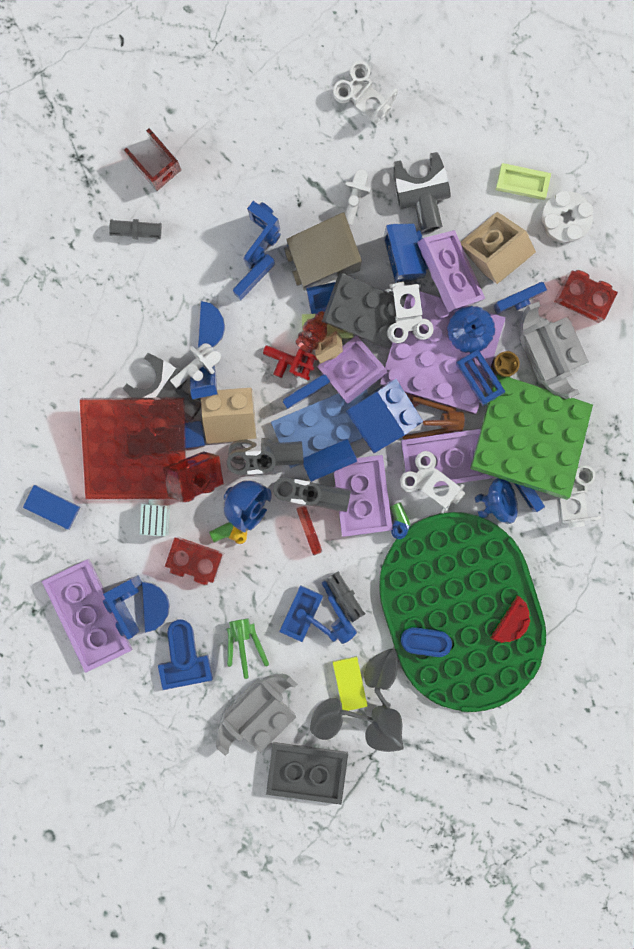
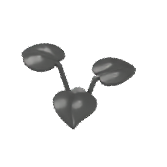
[310,649,404,752]

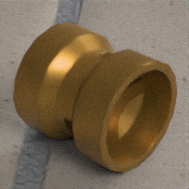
[491,351,520,377]

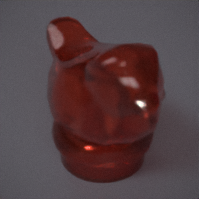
[295,311,328,353]

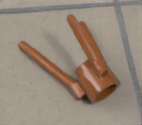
[402,397,465,440]

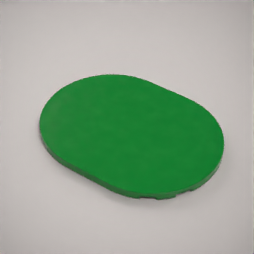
[379,512,546,712]

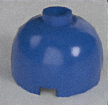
[224,481,272,532]

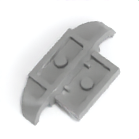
[519,301,589,399]
[216,674,298,756]

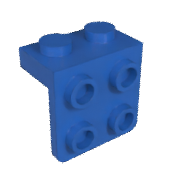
[243,200,281,269]

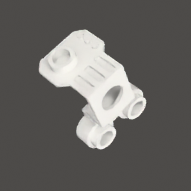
[333,61,398,124]
[384,282,434,343]
[400,451,465,514]
[559,465,601,528]

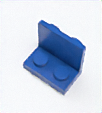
[103,575,142,640]

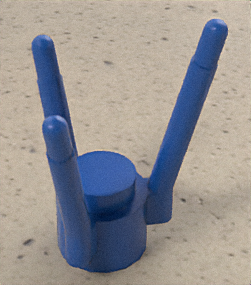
[305,581,357,644]

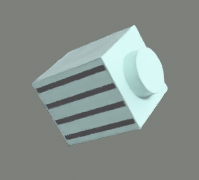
[140,499,170,536]

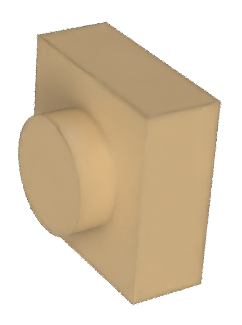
[315,331,343,363]

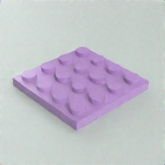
[379,291,506,414]

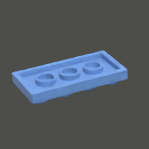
[271,389,369,469]

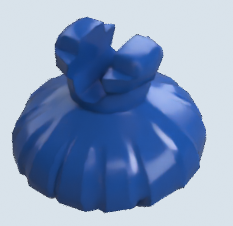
[447,306,495,354]
[475,478,518,524]

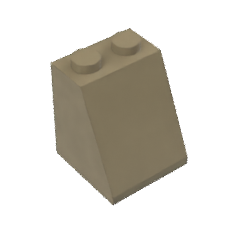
[284,212,362,291]

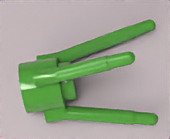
[227,618,269,679]

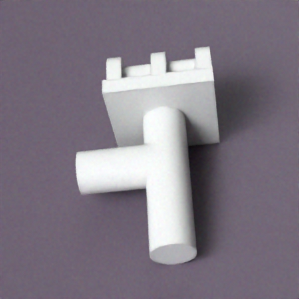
[345,169,371,225]
[170,343,221,388]

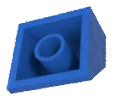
[383,224,429,283]
[346,379,423,453]

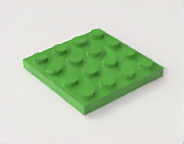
[470,374,593,500]

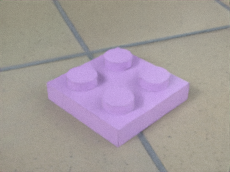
[317,336,388,404]

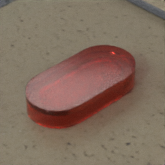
[296,505,322,556]

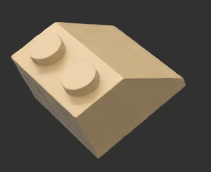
[460,212,536,284]
[201,388,257,444]

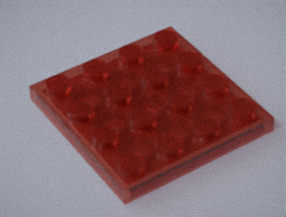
[80,397,188,499]

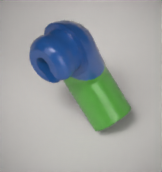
[390,502,410,539]

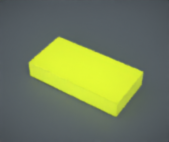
[333,656,368,711]

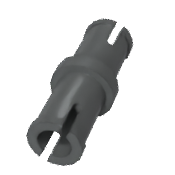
[109,219,162,240]
[325,571,366,622]

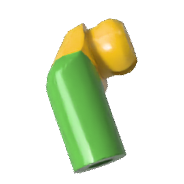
[209,522,247,544]

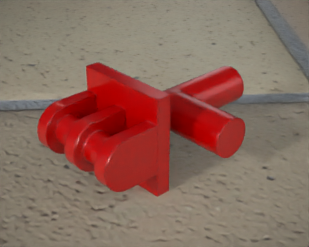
[263,345,318,381]

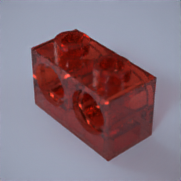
[554,270,618,323]
[165,536,225,585]

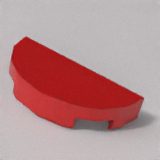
[490,595,530,643]

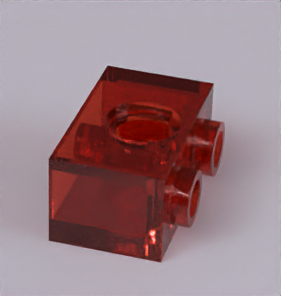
[163,451,224,502]

